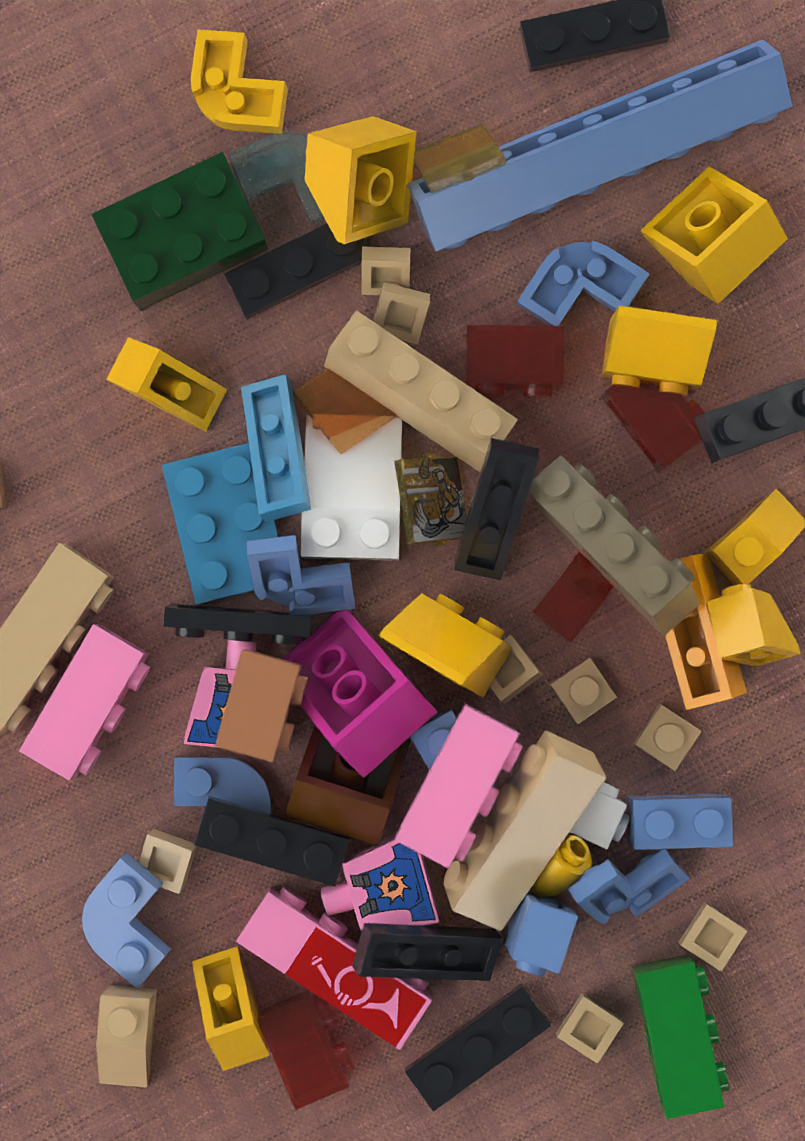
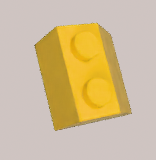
[305,116,417,244]
[640,166,788,304]
[601,306,717,397]
[379,593,512,697]

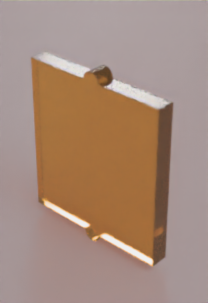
[293,368,398,454]

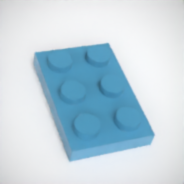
[162,443,279,605]

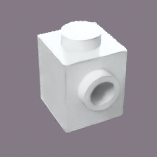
[569,782,630,849]

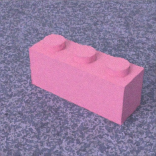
[19,624,150,781]
[395,704,522,869]

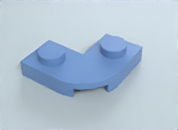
[516,241,650,330]
[246,535,356,615]
[174,756,272,814]
[568,849,690,924]
[82,852,171,989]

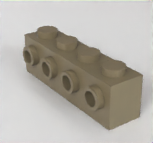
[528,455,701,637]

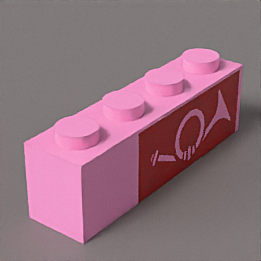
[236,886,432,1050]

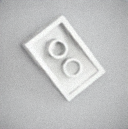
[301,415,402,561]

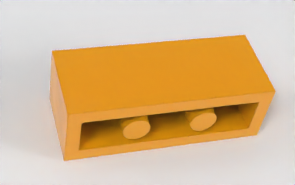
[665,553,747,710]

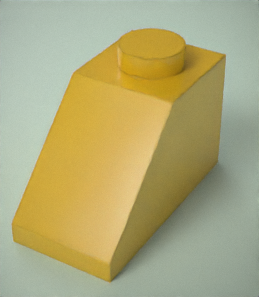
[106,337,228,432]
[704,488,805,585]
[707,584,801,667]
[192,946,270,1071]

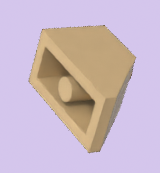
[96,985,157,1087]

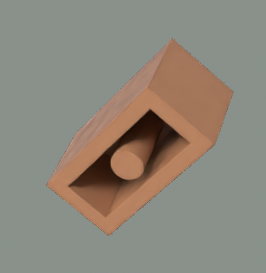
[215,649,308,762]

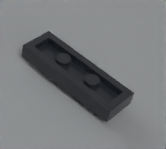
[519,0,670,72]
[224,223,371,319]
[694,378,805,464]
[454,438,539,580]
[163,603,313,645]
[194,796,349,886]
[352,923,503,981]
[405,983,551,1112]

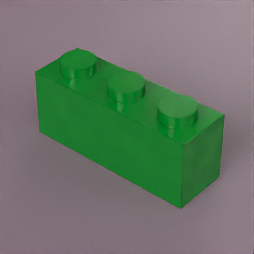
[631,954,729,1119]

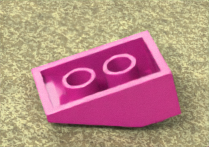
[283,609,437,778]

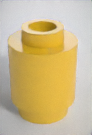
[529,832,592,897]

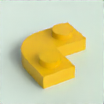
[191,30,288,134]

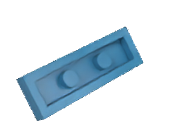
[241,374,311,522]

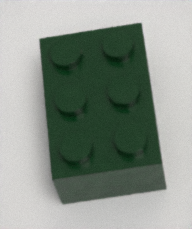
[91,152,269,311]

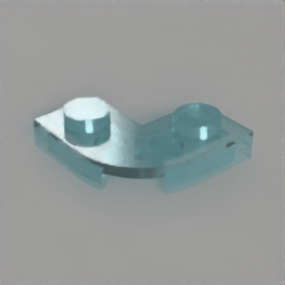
[228,130,325,225]

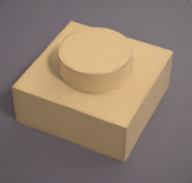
[362,246,411,295]
[373,282,430,344]
[490,635,542,704]
[549,657,617,725]
[633,704,702,771]
[139,828,197,894]
[678,902,747,972]
[555,993,624,1064]

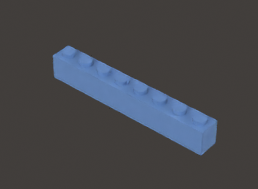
[407,39,793,252]

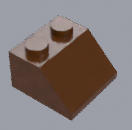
[285,725,411,846]

